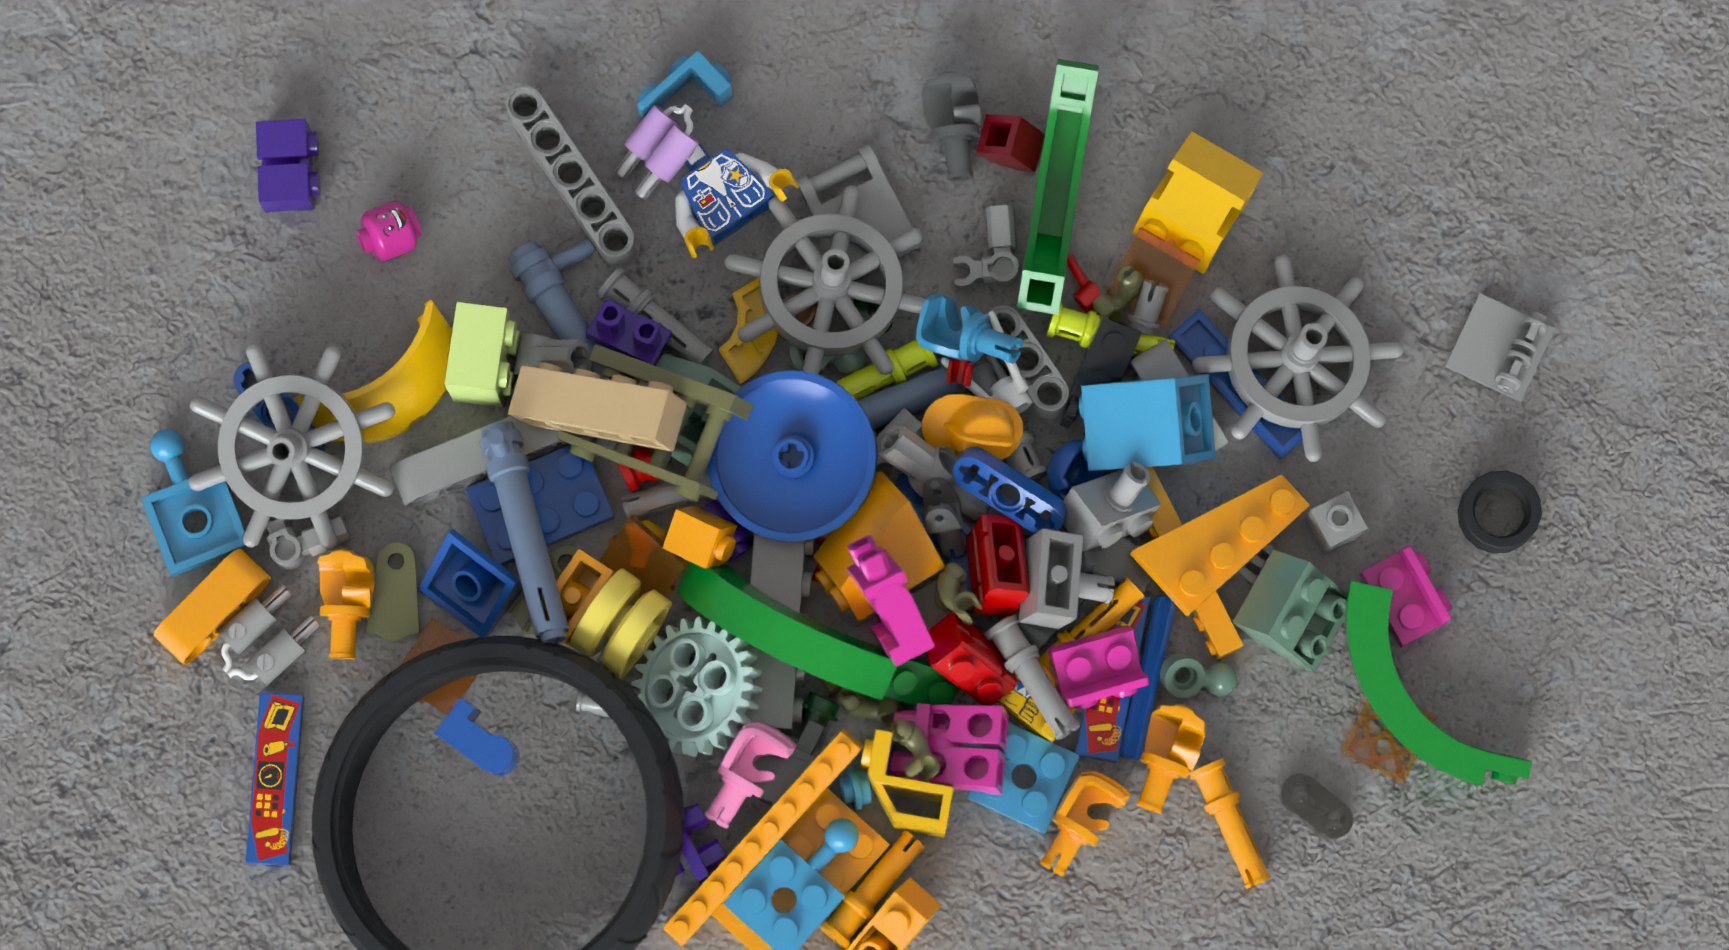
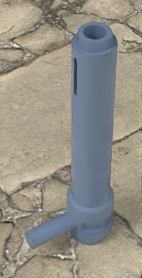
[508,238,604,379]
[857,365,966,429]
[479,421,569,644]

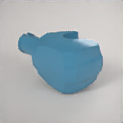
[916,294,1023,364]

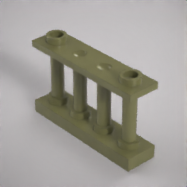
[557,344,754,502]

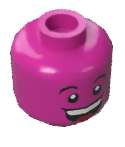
[356,201,422,262]

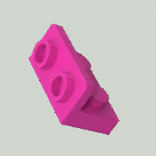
[1360,545,1452,648]
[1048,625,1149,709]

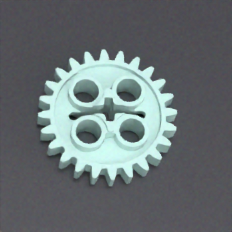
[631,617,762,757]

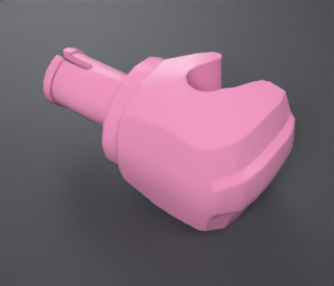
[704,722,796,829]

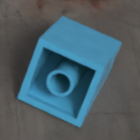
[1079,374,1216,471]

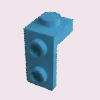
[637,50,733,119]

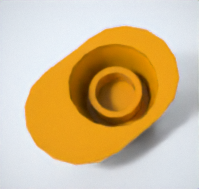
[922,394,1023,460]

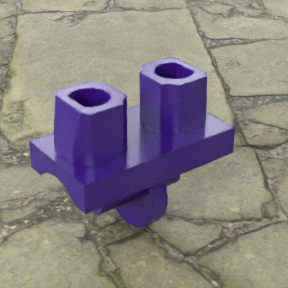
[586,299,672,366]
[676,803,727,884]

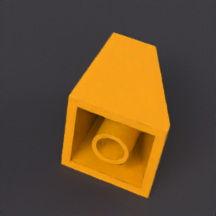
[813,471,945,621]

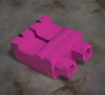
[847,535,935,666]
[890,704,1009,795]

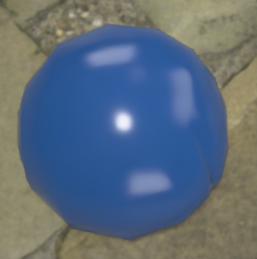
[1046,440,1107,501]

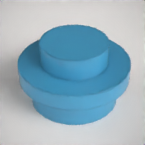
[840,767,872,810]

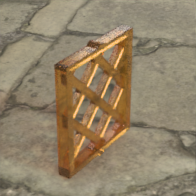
[1340,700,1438,785]

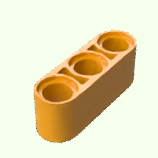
[154,548,271,665]

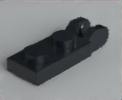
[1060,315,1142,435]

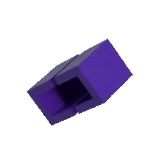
[256,119,321,213]

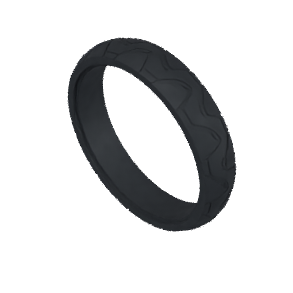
[311,635,685,950]

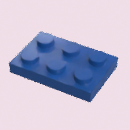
[466,445,615,566]

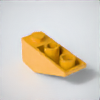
[847,877,942,950]

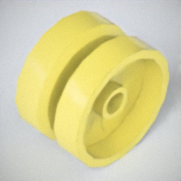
[570,568,672,679]

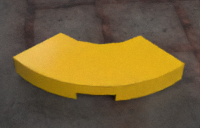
[718,277,779,387]

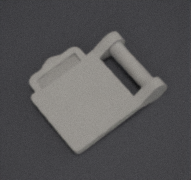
[796,144,920,282]

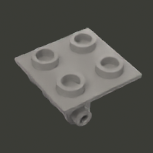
[1445,293,1556,402]

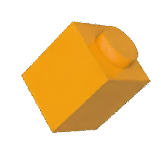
[663,505,737,569]

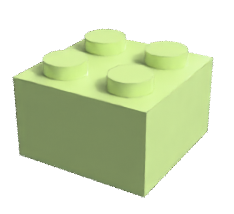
[444,302,520,408]

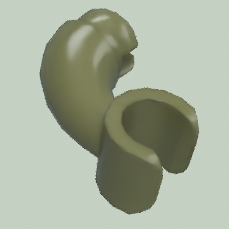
[1093,265,1143,322]
[937,563,983,625]
[838,687,904,726]
[889,718,940,782]

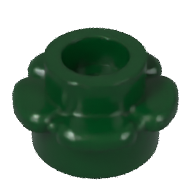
[802,692,841,727]

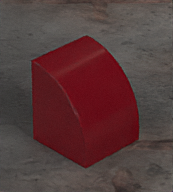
[976,114,1045,173]

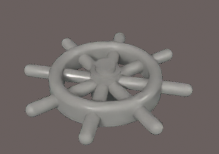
[724,185,926,375]
[1192,255,1403,462]
[189,343,395,550]

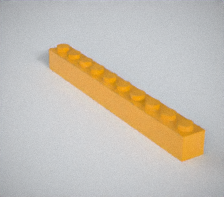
[1121,466,1244,660]
[662,729,864,946]

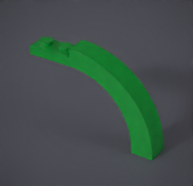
[676,562,959,706]

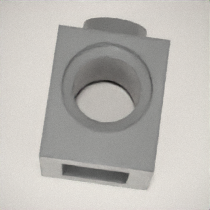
[1305,491,1368,555]

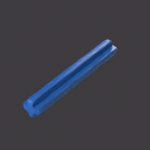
[1119,595,1176,760]

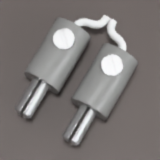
[218,585,320,685]

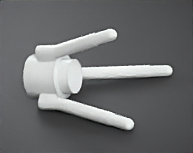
[941,311,1033,415]

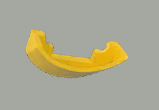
[294,299,452,444]

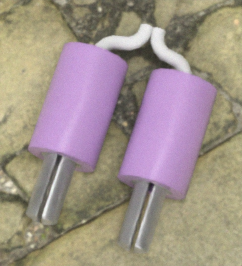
[615,104,699,199]

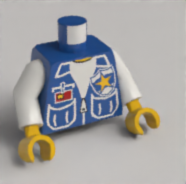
[675,142,799,258]

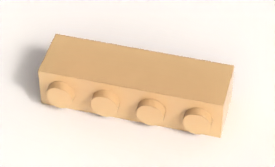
[508,362,687,452]

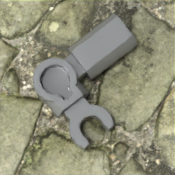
[953,205,1020,289]
[265,514,352,571]

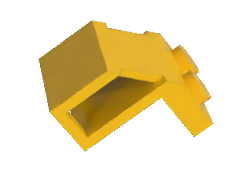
[1132,131,1263,274]
[861,729,954,838]

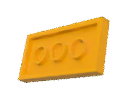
[712,788,890,950]

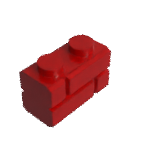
[966,514,1030,617]
[927,612,1018,706]

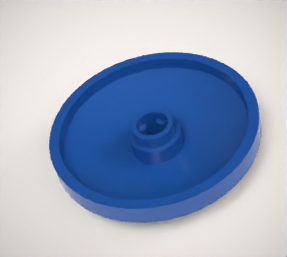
[707,371,878,541]

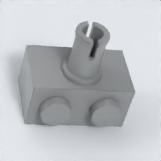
[1063,462,1161,552]
[1019,529,1115,629]

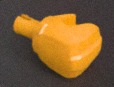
[317,549,375,660]
[1136,704,1206,814]
[1039,771,1131,877]

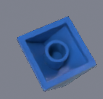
[418,529,523,637]

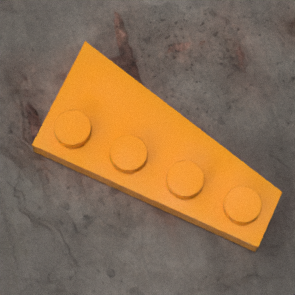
[1130,474,1310,616]

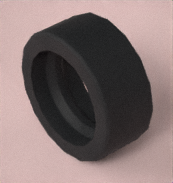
[1458,470,1542,554]

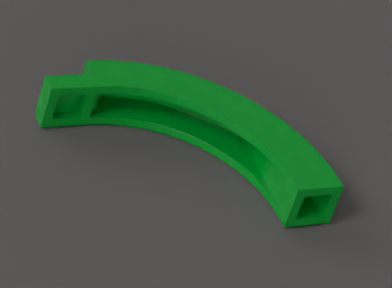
[1017,59,1099,315]
[1345,580,1532,786]

